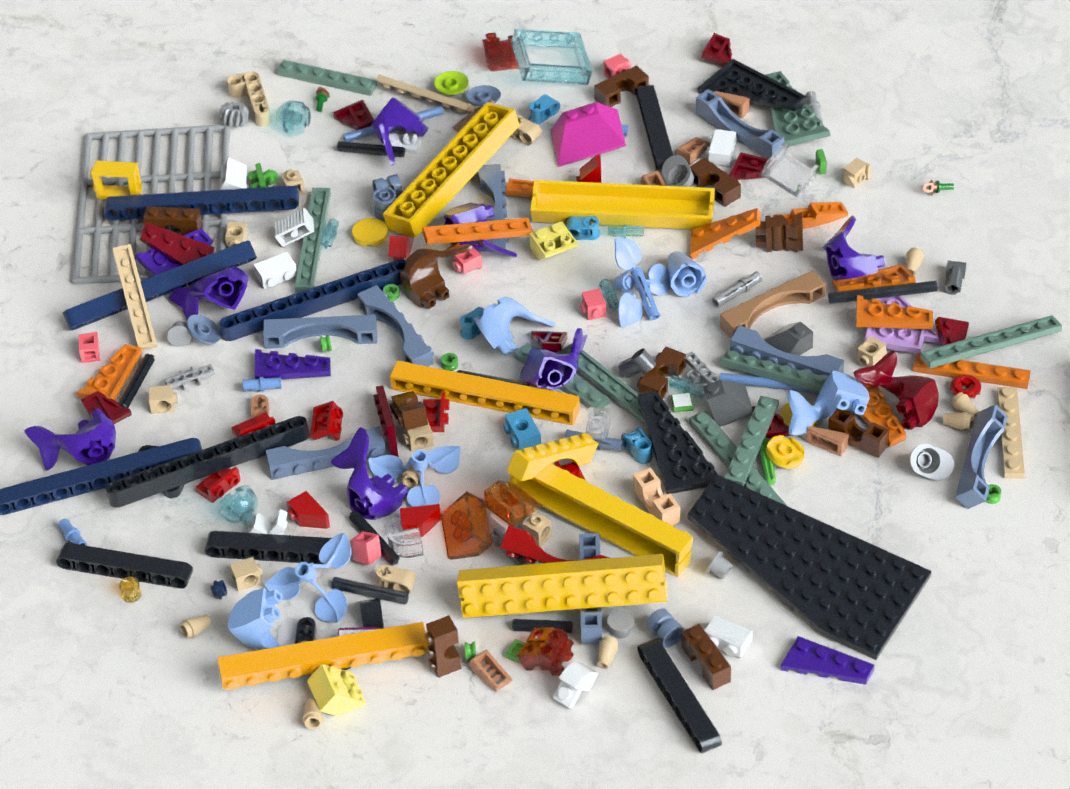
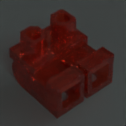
[482,32,520,71]
[517,627,574,676]

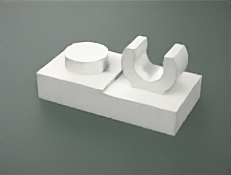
[383,133,422,155]

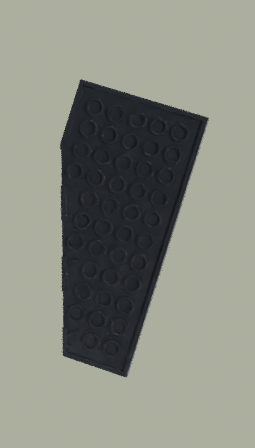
[687,474,932,660]

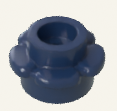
[211,580,227,599]

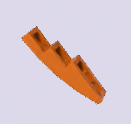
[773,202,849,229]

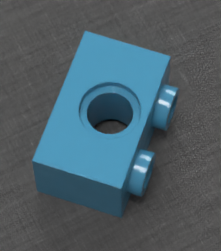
[503,408,541,450]

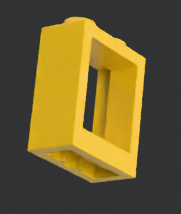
[90,160,142,199]

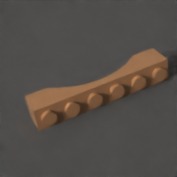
[720,270,826,338]

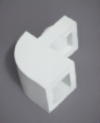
[246,509,288,535]
[552,662,599,708]

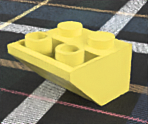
[529,221,578,260]
[307,664,366,715]

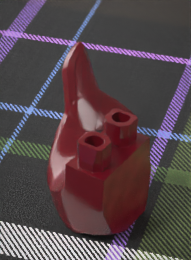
[853,350,939,430]

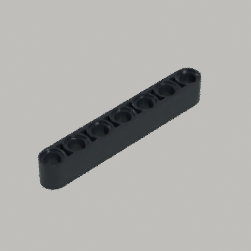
[636,85,673,171]
[204,531,332,564]
[56,543,193,589]
[637,638,722,753]

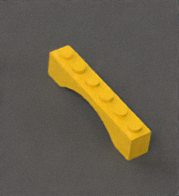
[506,433,599,481]

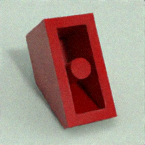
[576,155,602,183]
[388,235,414,261]
[286,491,330,529]
[400,504,441,539]

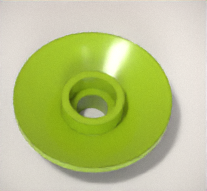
[434,71,469,95]

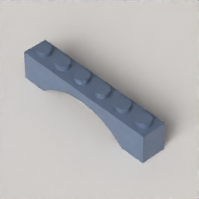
[696,89,785,160]
[479,164,509,249]
[357,285,434,367]
[263,314,377,349]
[730,325,844,378]
[955,404,1008,509]
[265,426,386,480]
[579,533,602,644]

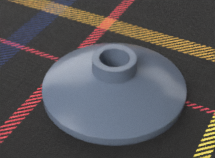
[466,85,501,106]
[186,314,221,344]

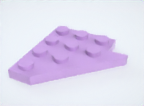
[864,296,940,354]

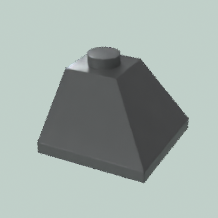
[764,322,813,355]
[703,380,753,427]

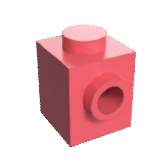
[580,288,606,320]
[351,531,382,565]

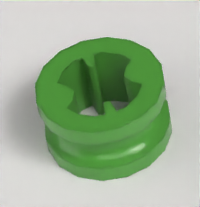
[383,284,400,301]
[320,335,332,352]
[441,353,458,371]
[985,484,1001,504]
[465,641,476,661]

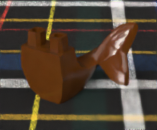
[399,242,472,309]

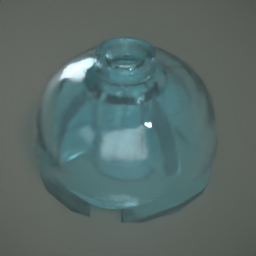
[275,100,311,136]
[218,485,258,523]

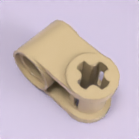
[510,115,542,145]
[376,565,416,594]

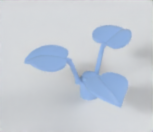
[614,238,671,327]
[368,446,460,507]
[265,533,351,623]

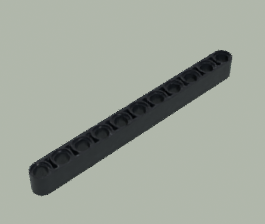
[106,416,310,508]

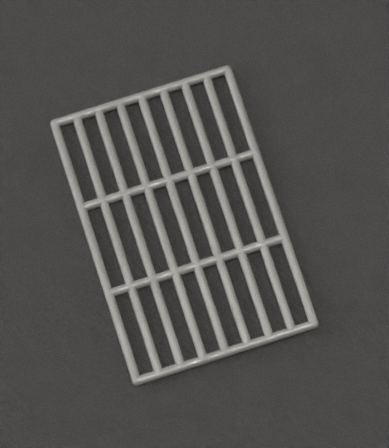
[72,125,230,285]

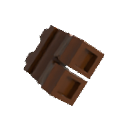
[755,213,803,253]

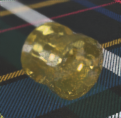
[119,577,141,603]

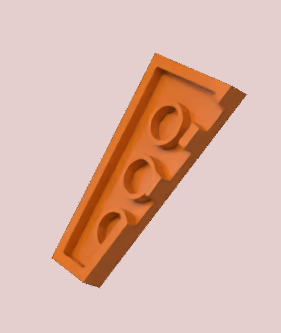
[690,208,761,259]
[832,264,916,292]
[856,295,933,329]
[77,344,143,400]
[858,385,906,447]

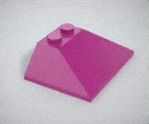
[551,102,626,167]

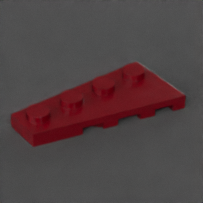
[139,222,215,265]
[373,385,399,457]

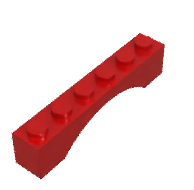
[500,525,610,564]

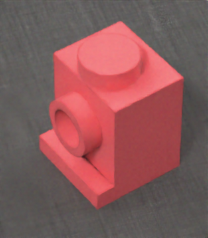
[603,53,631,79]
[453,246,482,274]
[79,332,101,363]

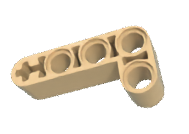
[227,72,271,127]

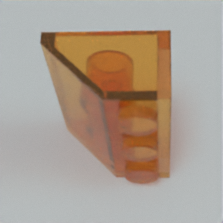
[441,491,492,560]

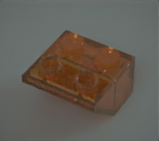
[484,480,542,527]

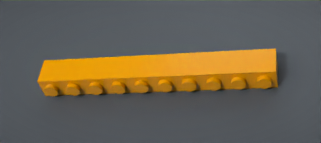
[390,361,580,426]
[218,622,428,689]

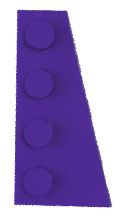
[135,229,213,277]
[255,349,331,379]
[780,636,875,685]

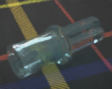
[321,219,339,249]
[608,224,644,238]
[599,279,619,311]
[669,375,705,397]

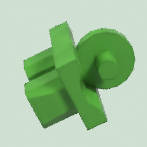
[248,163,278,188]

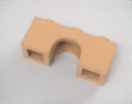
[633,468,680,525]

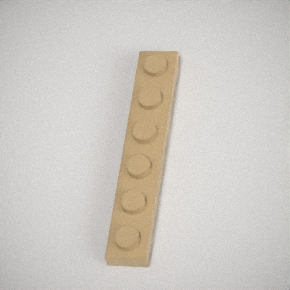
[376,74,474,114]
[112,244,157,350]
[997,387,1025,479]

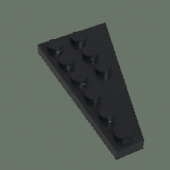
[697,59,808,111]
[637,392,721,494]

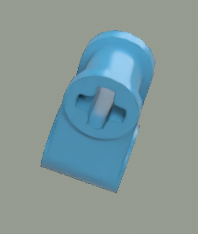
[529,94,561,124]
[566,216,601,240]
[460,307,484,339]
[621,427,652,464]

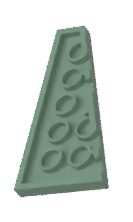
[765,71,831,147]

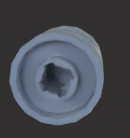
[372,174,403,198]
[373,187,396,221]
[646,608,685,647]

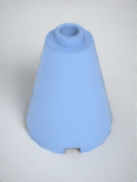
[667,251,706,297]

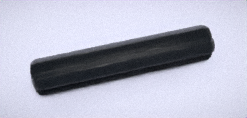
[512,619,573,633]

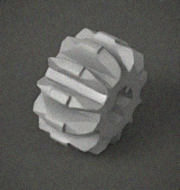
[220,102,249,127]

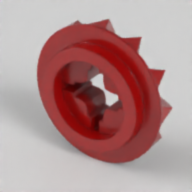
[950,375,981,399]

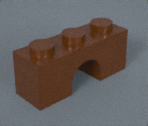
[594,65,649,107]
[690,158,741,207]
[143,206,203,235]
[637,347,686,399]
[390,391,428,430]
[828,408,889,458]
[425,615,461,678]
[681,624,731,690]

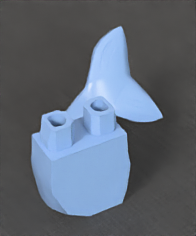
[475,296,556,355]
[787,370,869,436]
[228,588,282,650]

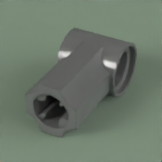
[945,260,966,295]
[618,348,656,378]

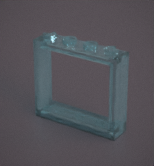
[511,29,592,85]

